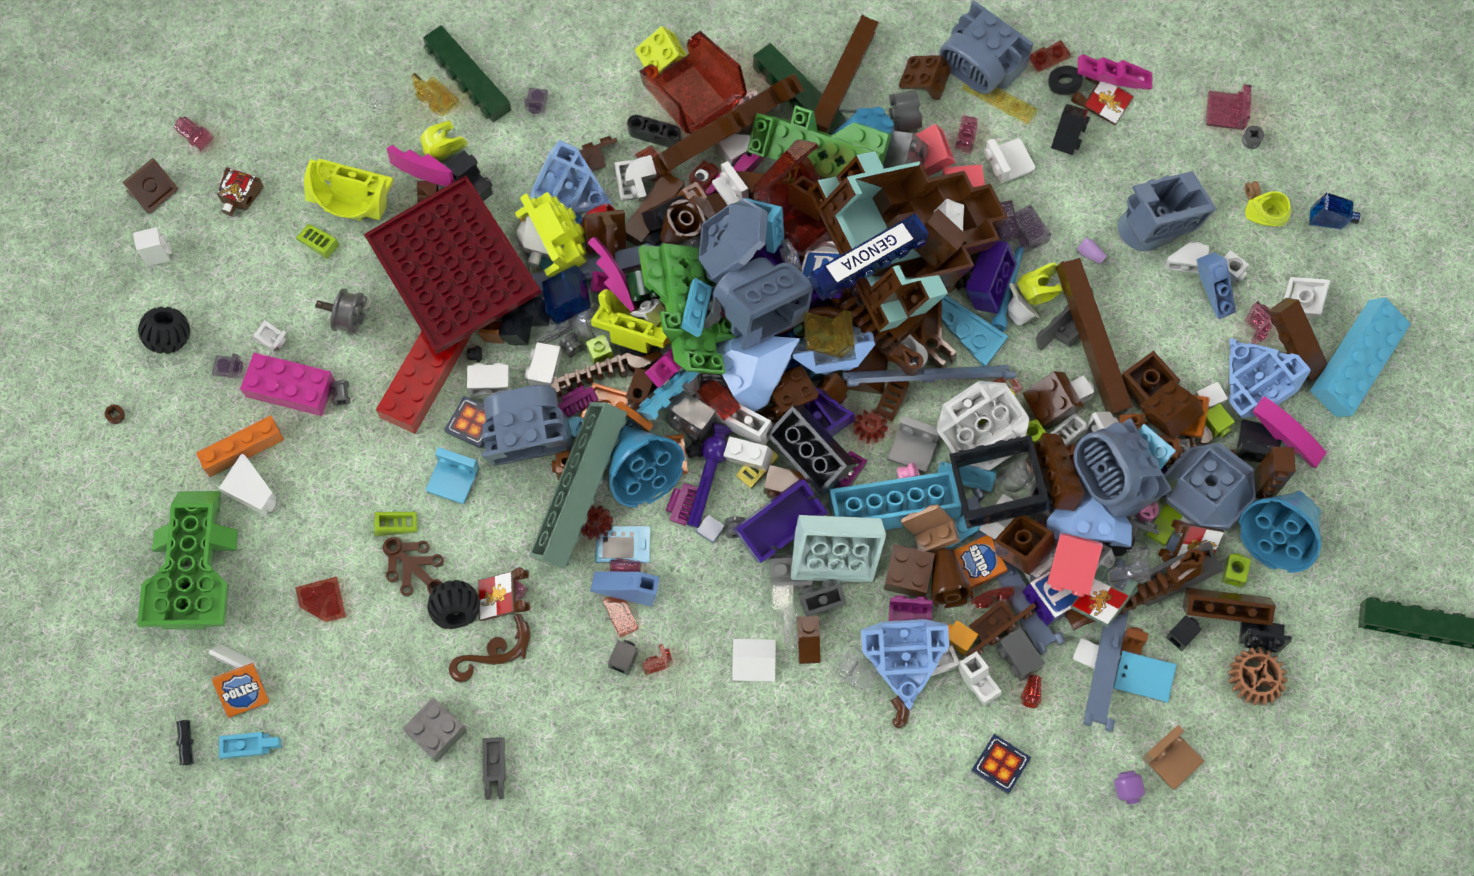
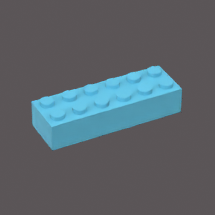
[1310,297,1411,417]
[829,471,961,530]

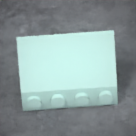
[791,515,886,582]

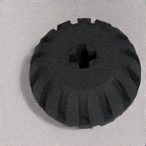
[138,306,190,354]
[427,580,480,629]

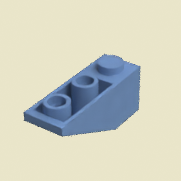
[1196,252,1236,319]
[590,571,660,606]

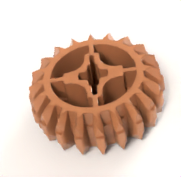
[1228,648,1288,706]

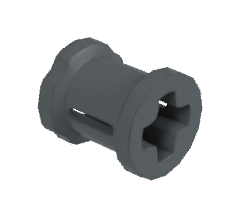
[331,380,350,406]

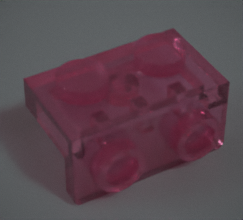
[1245,301,1273,344]

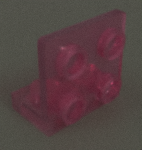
[1206,84,1252,130]

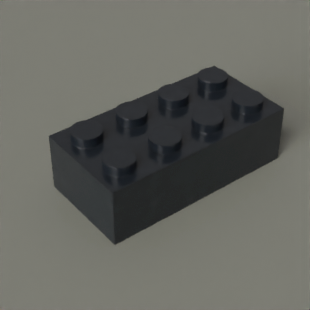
[766,405,857,495]

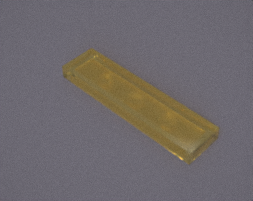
[962,77,1037,124]

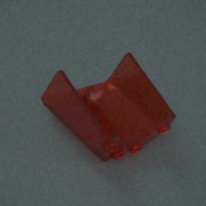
[639,31,747,134]
[754,139,828,252]

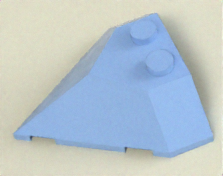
[530,140,613,213]
[792,318,875,374]
[716,334,801,412]
[1229,338,1311,418]
[1047,477,1132,547]
[861,619,949,711]

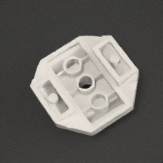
[936,381,1029,470]

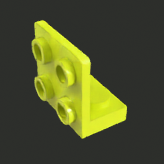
[635,26,690,78]

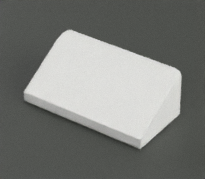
[1072,638,1121,669]
[209,645,257,669]

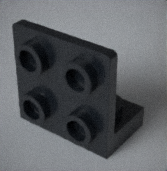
[1236,419,1281,463]
[1239,622,1292,653]

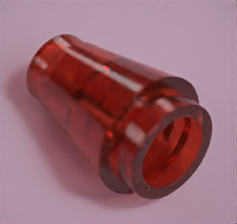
[1020,675,1042,708]

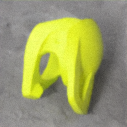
[420,121,468,162]
[1245,191,1292,227]
[1017,262,1063,305]

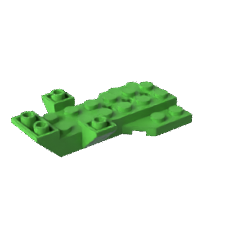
[747,105,892,187]
[638,243,736,374]
[137,491,238,630]

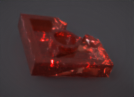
[295,576,346,623]

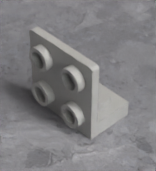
[888,415,940,473]

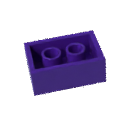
[965,241,1017,314]

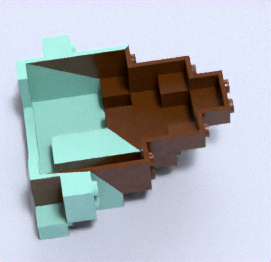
[808,151,1008,332]

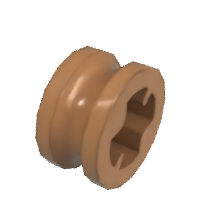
[1245,181,1261,200]

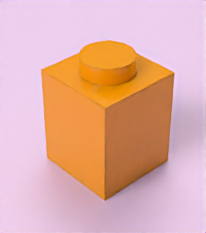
[948,620,978,656]

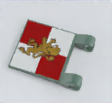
[1071,565,1138,627]

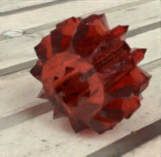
[853,409,888,444]
[581,505,613,540]

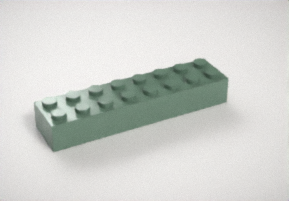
[529,402,627,569]

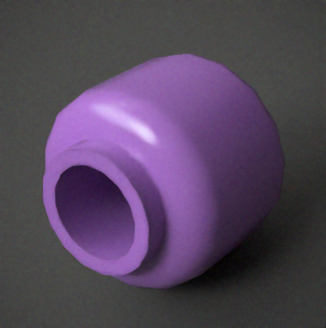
[1114,770,1145,804]

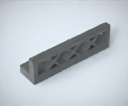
[1133,541,1223,607]

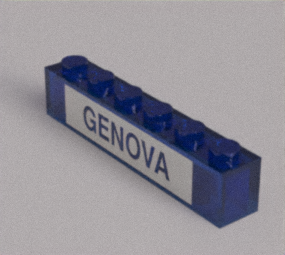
[809,213,929,300]

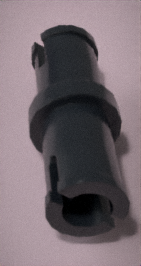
[176,720,194,766]

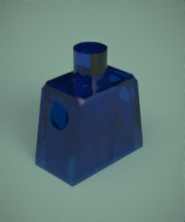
[1309,192,1361,230]

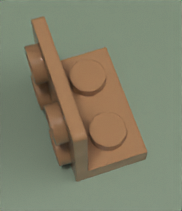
[901,505,960,553]
[1143,725,1204,790]

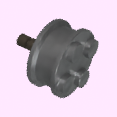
[315,288,367,336]

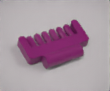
[558,385,599,417]
[665,483,698,526]

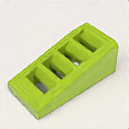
[296,224,339,259]
[374,512,417,536]

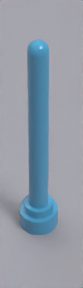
[991,246,1024,332]

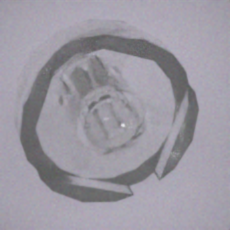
[571,301,606,341]
[995,452,1035,492]

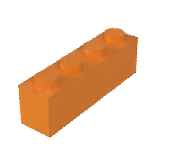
[196,415,285,477]

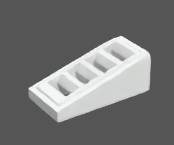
[614,160,637,201]
[1049,413,1089,448]

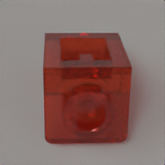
[642,643,672,675]

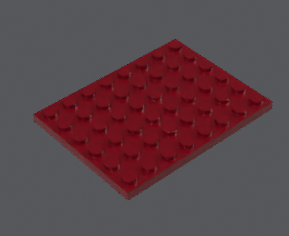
[363,175,542,355]

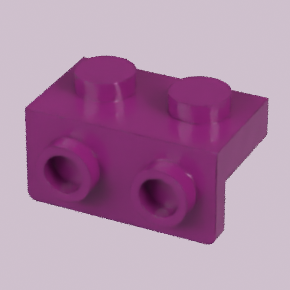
[888,595,933,621]

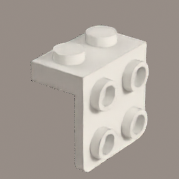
[984,138,1035,184]

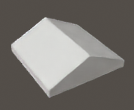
[1284,277,1330,319]
[732,639,776,682]

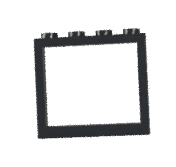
[949,435,1050,529]

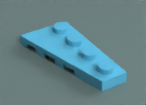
[942,295,1008,366]
[636,368,699,420]

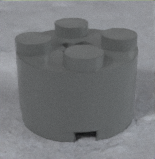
[889,91,922,132]

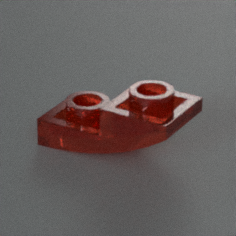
[1029,40,1071,72]
[697,379,741,421]
[971,586,1014,608]

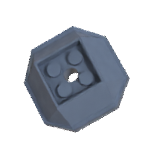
[699,198,768,284]
[1164,443,1256,531]

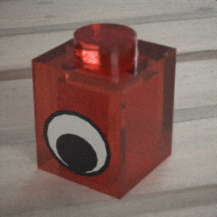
[689,160,719,193]

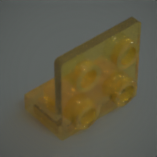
[411,73,459,116]
[804,310,854,358]

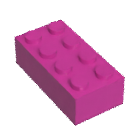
[240,353,335,416]

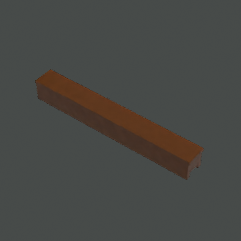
[814,14,879,133]
[1056,258,1133,416]

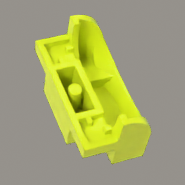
[304,159,393,221]
[515,192,587,278]
[591,289,671,354]

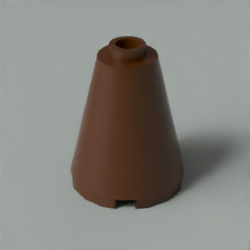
[660,200,705,245]
[931,548,974,608]

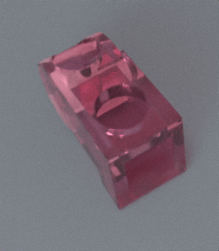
[955,115,978,154]

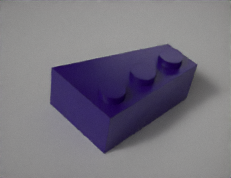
[804,387,856,437]

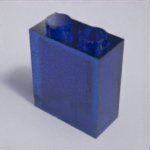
[542,265,591,325]

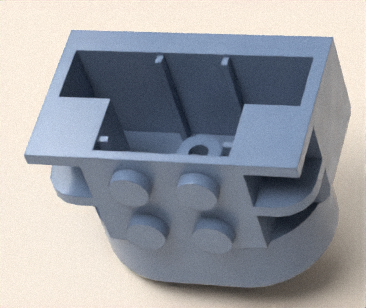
[939,0,1034,94]
[1118,171,1216,251]
[713,258,814,350]
[481,385,573,466]
[1074,418,1172,517]

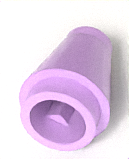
[1077,237,1107,264]

